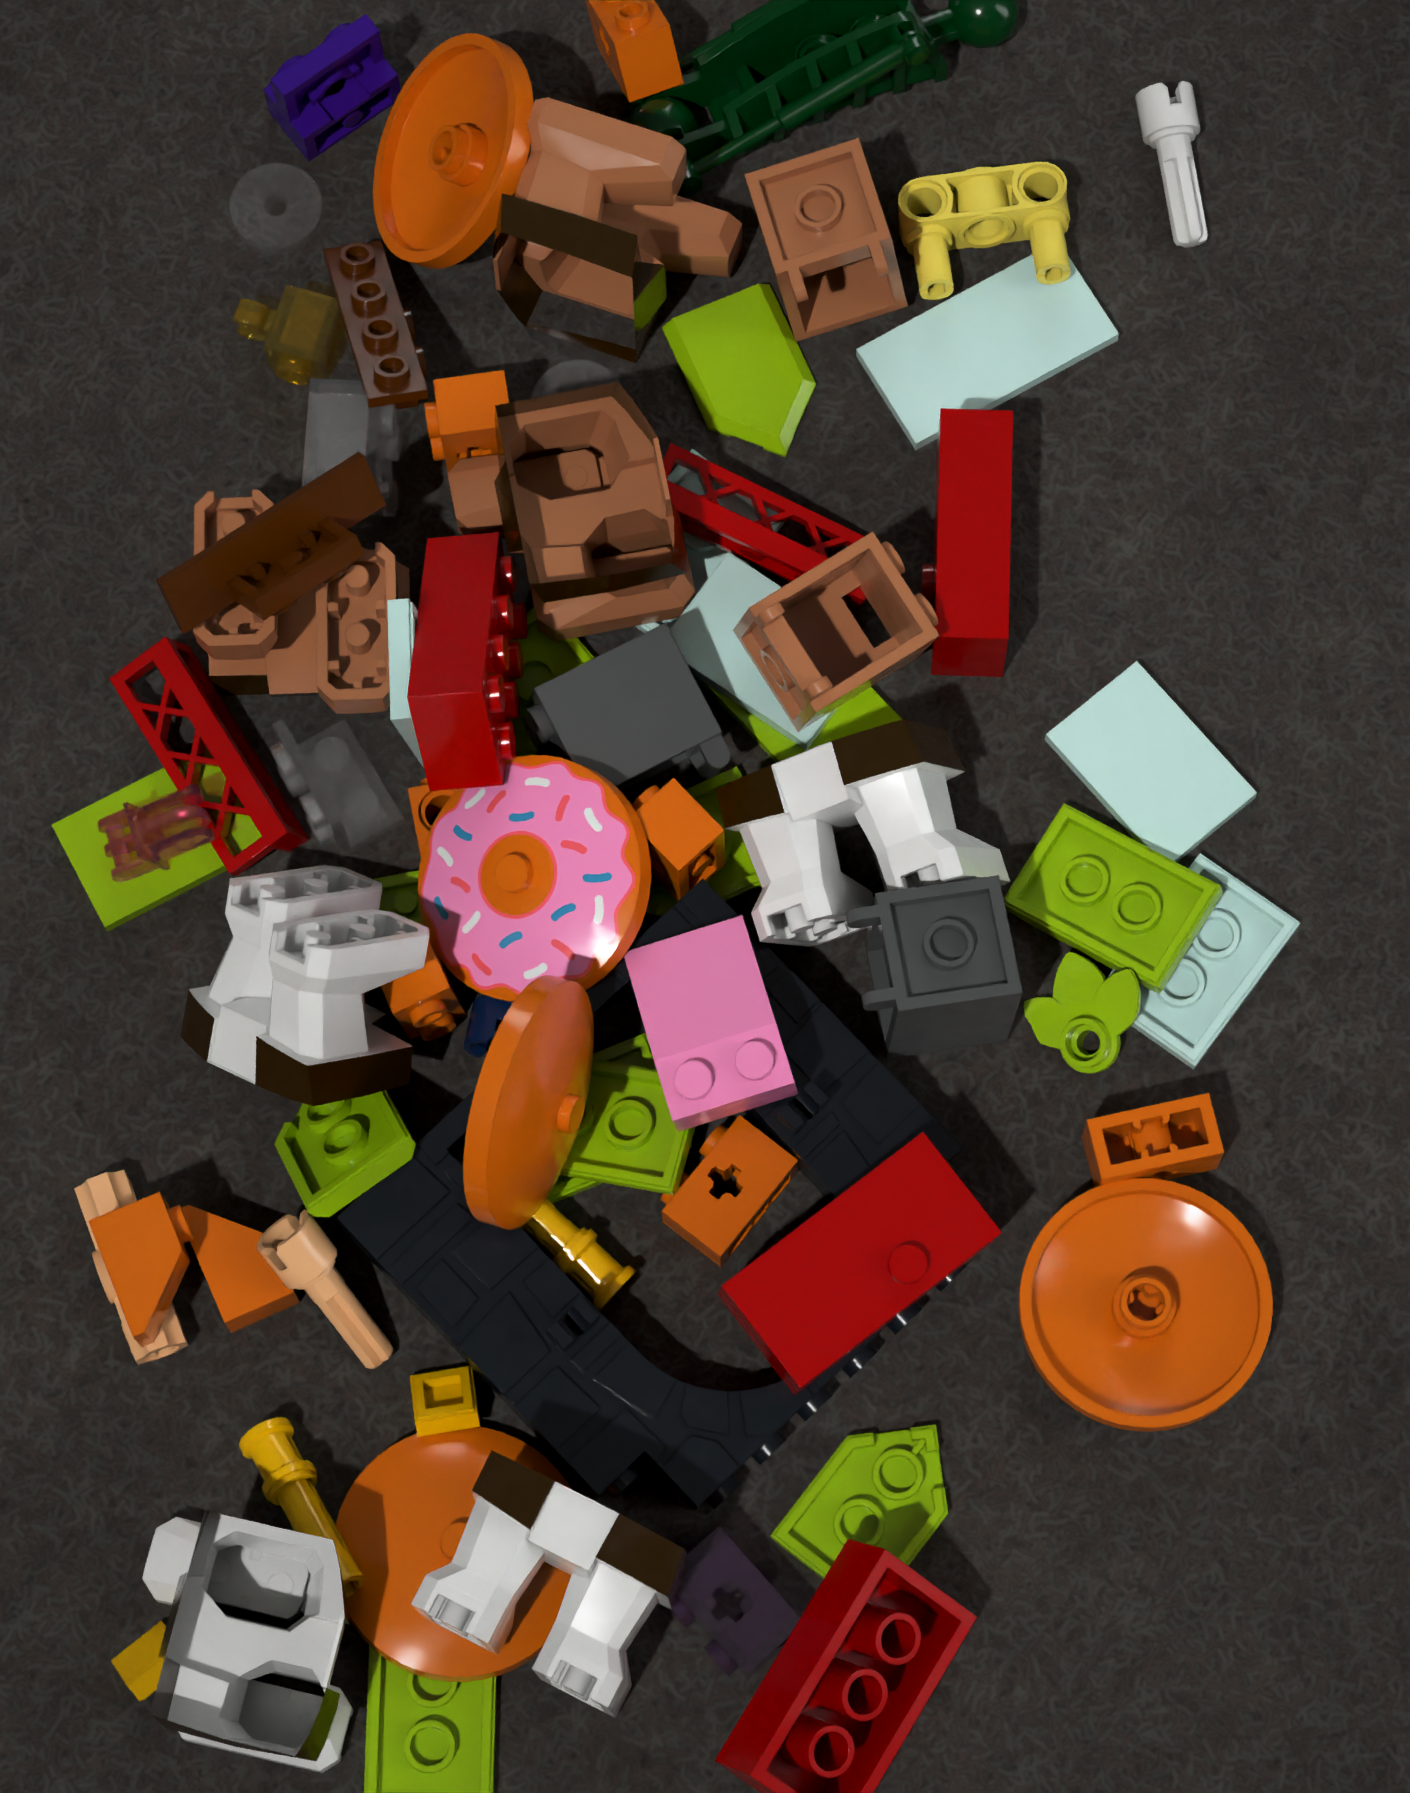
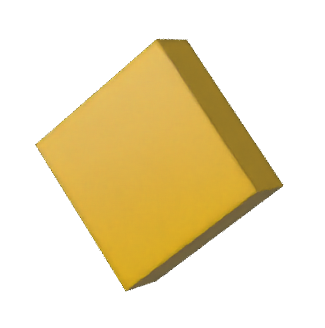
[410,1365,480,1437]
[111,1620,166,1701]

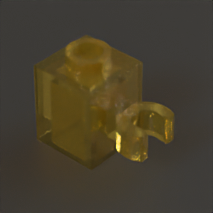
[233,284,345,385]

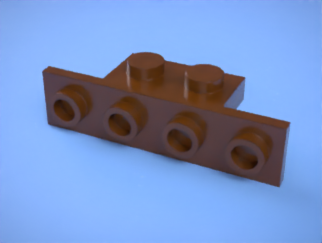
[323,241,428,410]
[156,452,386,634]

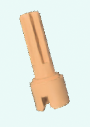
[257,1209,394,1369]

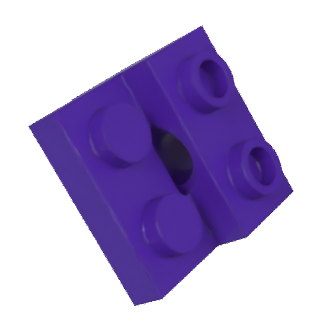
[263,14,401,162]

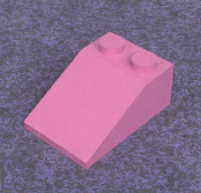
[624,915,798,1132]

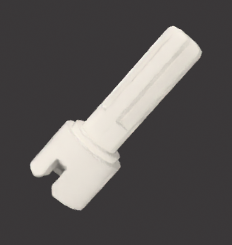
[1135,81,1208,248]

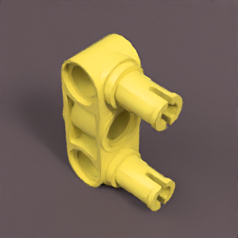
[898,162,1071,300]

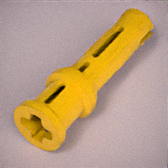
[521,1199,636,1311]
[239,1417,366,1598]

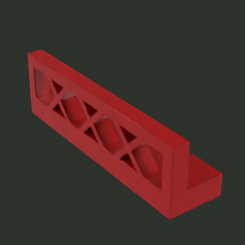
[663,443,866,612]
[109,636,310,876]

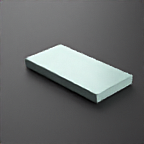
[856,254,1119,450]

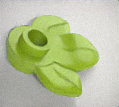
[1024,952,1141,1074]

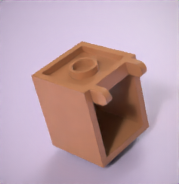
[744,138,908,342]
[733,531,940,732]

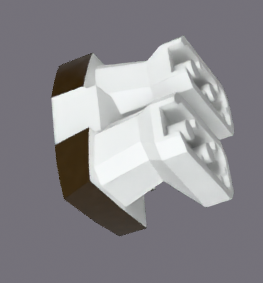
[716,719,1010,947]
[180,865,430,1106]
[411,1450,688,1718]
[142,1510,354,1773]

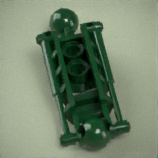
[627,0,1019,198]

